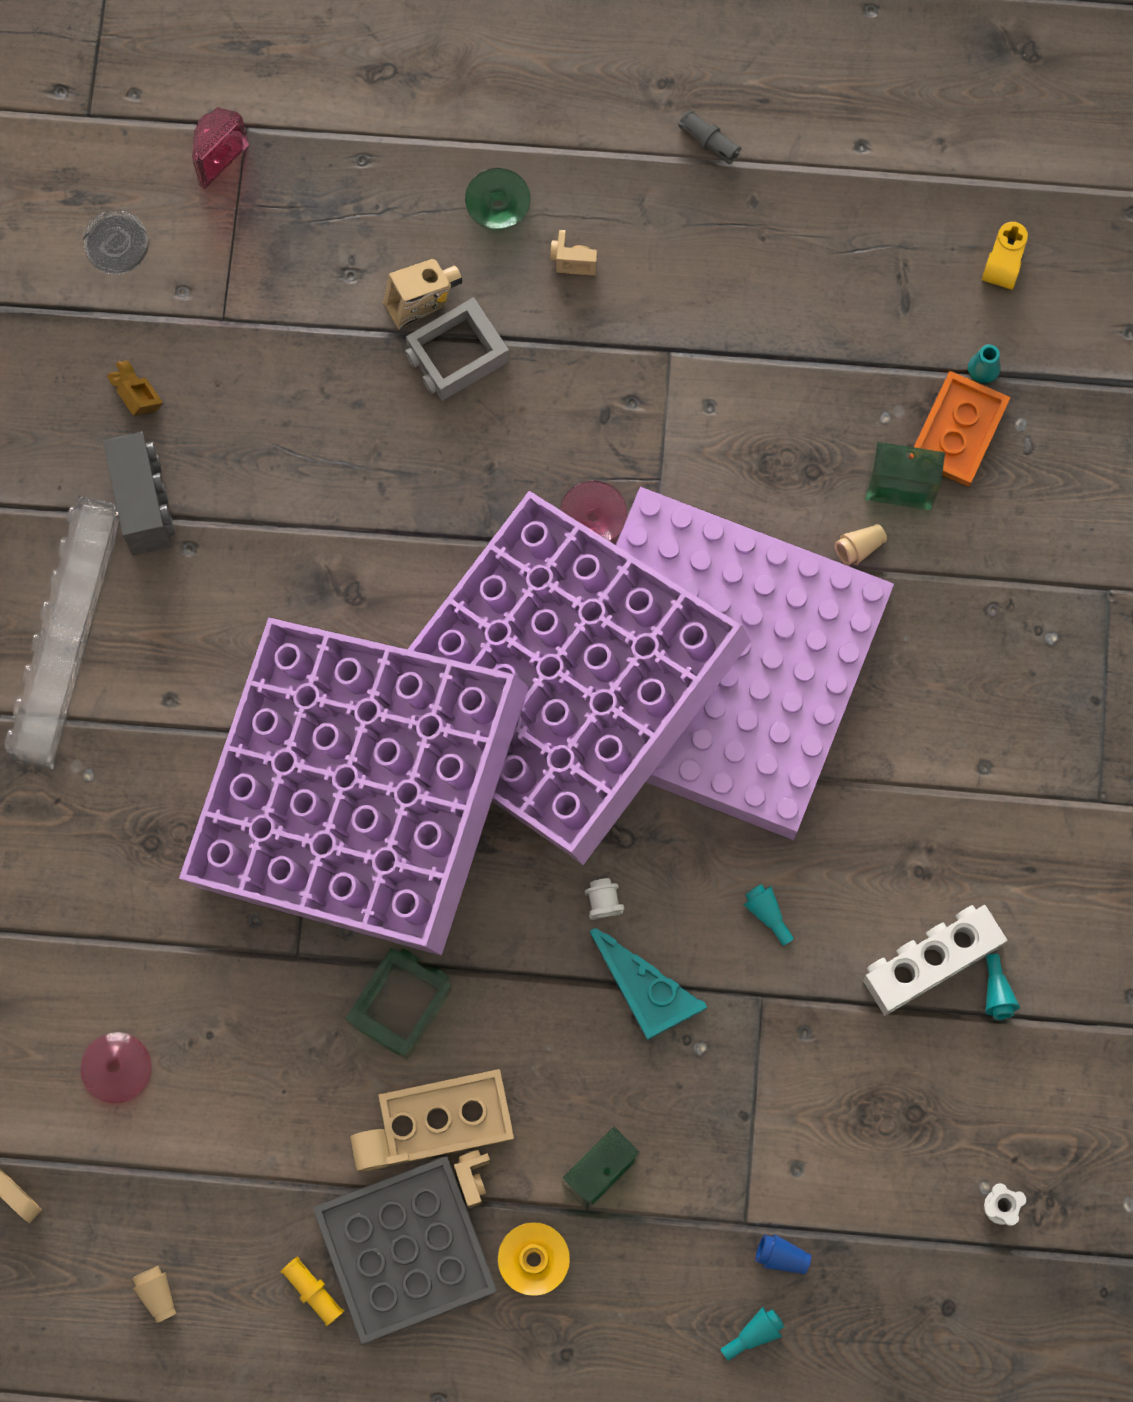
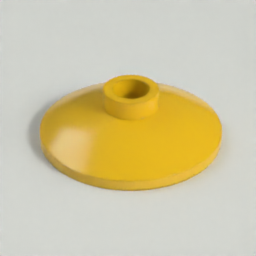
[498,1222,570,1296]

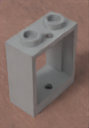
[404,297,509,401]

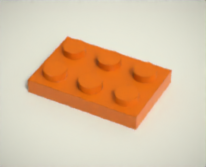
[908,371,1011,487]

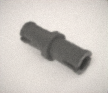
[678,110,741,165]

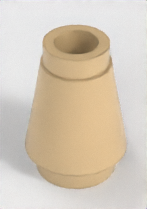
[835,524,887,566]
[132,1266,176,1323]

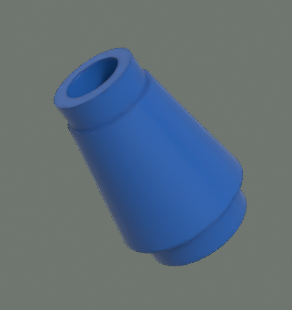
[755,1234,811,1275]

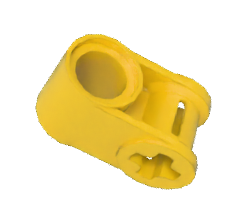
[981,222,1028,290]

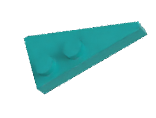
[589,928,707,1041]

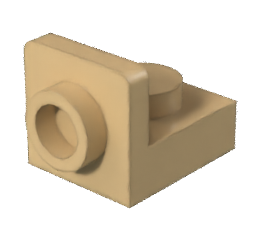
[550,230,597,276]
[454,1150,490,1209]

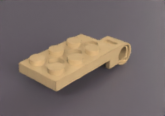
[350,1069,514,1172]

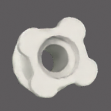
[585,878,624,920]
[984,1183,1026,1226]

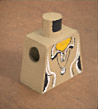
[383,259,462,330]

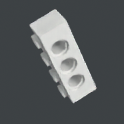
[862,905,1008,1016]

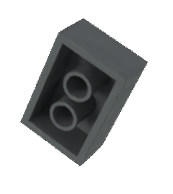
[103,432,175,556]

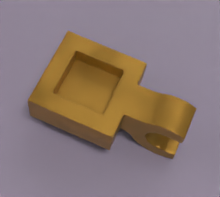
[107,360,163,416]

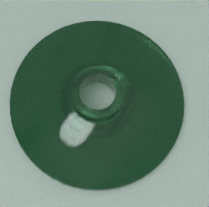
[465,168,531,230]

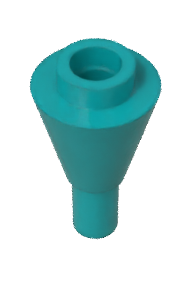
[742,883,794,946]
[985,953,1020,1020]
[721,1307,785,1361]

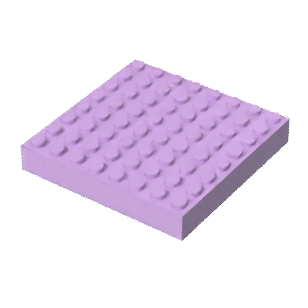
[616,487,894,840]
[408,491,751,865]
[179,617,528,956]

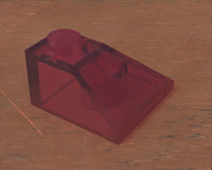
[192,107,249,190]

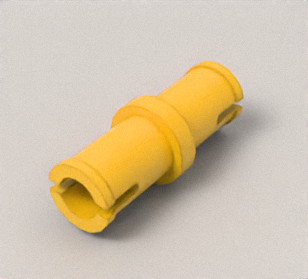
[280,1256,344,1326]

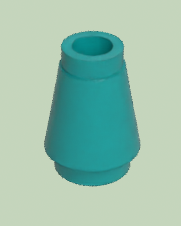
[968,344,1001,383]

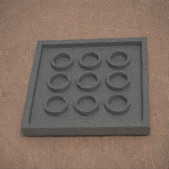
[313,1156,497,1345]

